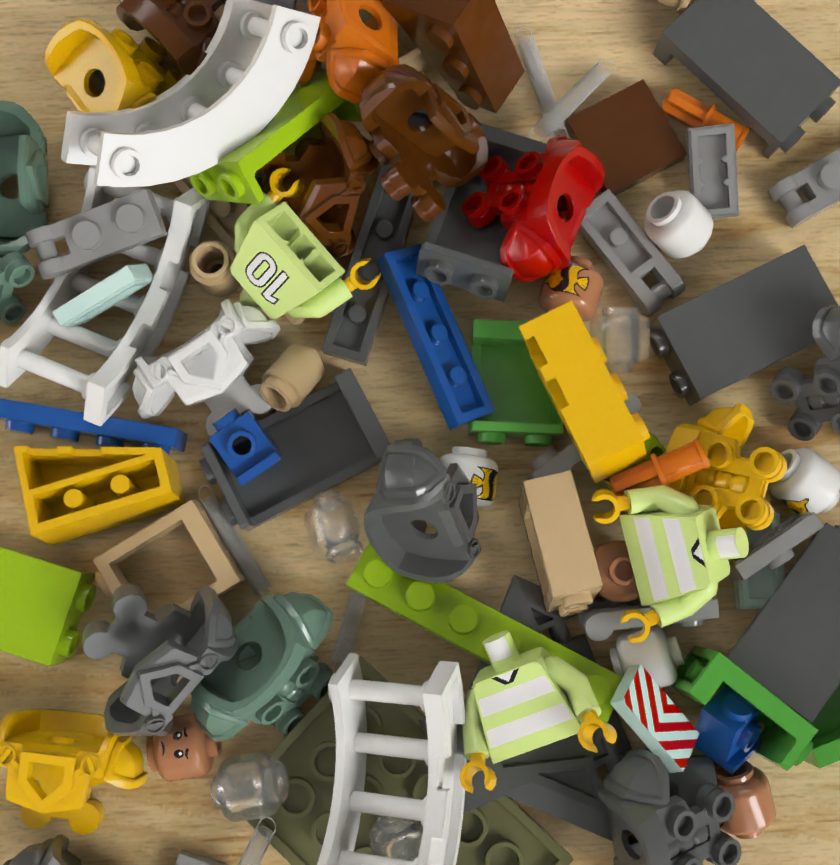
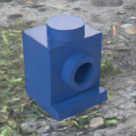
[209,408,282,486]
[694,685,762,775]

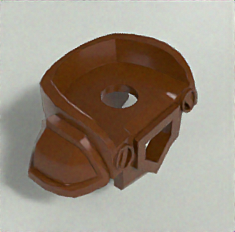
[116,0,226,77]
[358,64,488,221]
[247,113,379,259]

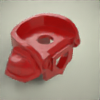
[462,135,605,282]

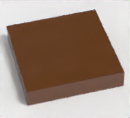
[564,79,687,196]

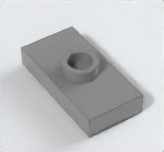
[686,123,739,219]
[728,512,824,580]

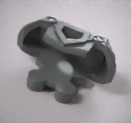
[770,305,840,441]
[364,438,481,583]
[82,583,239,738]
[597,748,741,865]

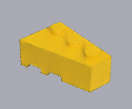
[518,300,650,484]
[13,446,186,546]

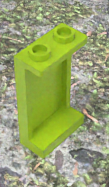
[190,71,362,205]
[0,545,96,666]

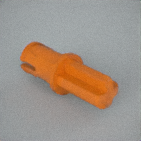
[661,88,750,151]
[610,438,710,496]

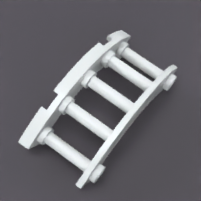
[61,0,321,187]
[0,165,211,427]
[317,653,467,865]

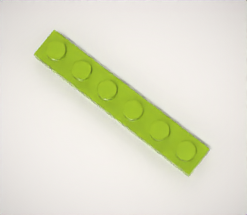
[346,543,623,722]

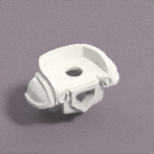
[132,299,281,436]

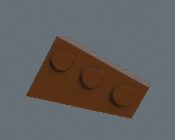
[379,0,525,113]

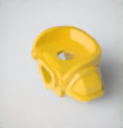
[45,18,183,113]
[665,403,787,533]
[0,708,148,835]

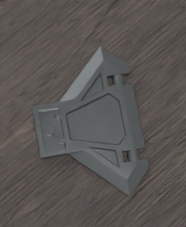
[418,575,632,841]

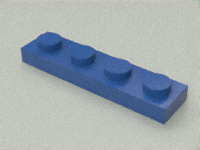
[376,243,495,430]
[0,398,188,455]

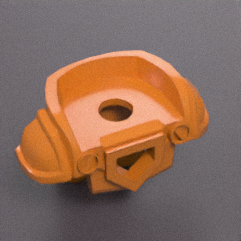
[297,0,399,105]

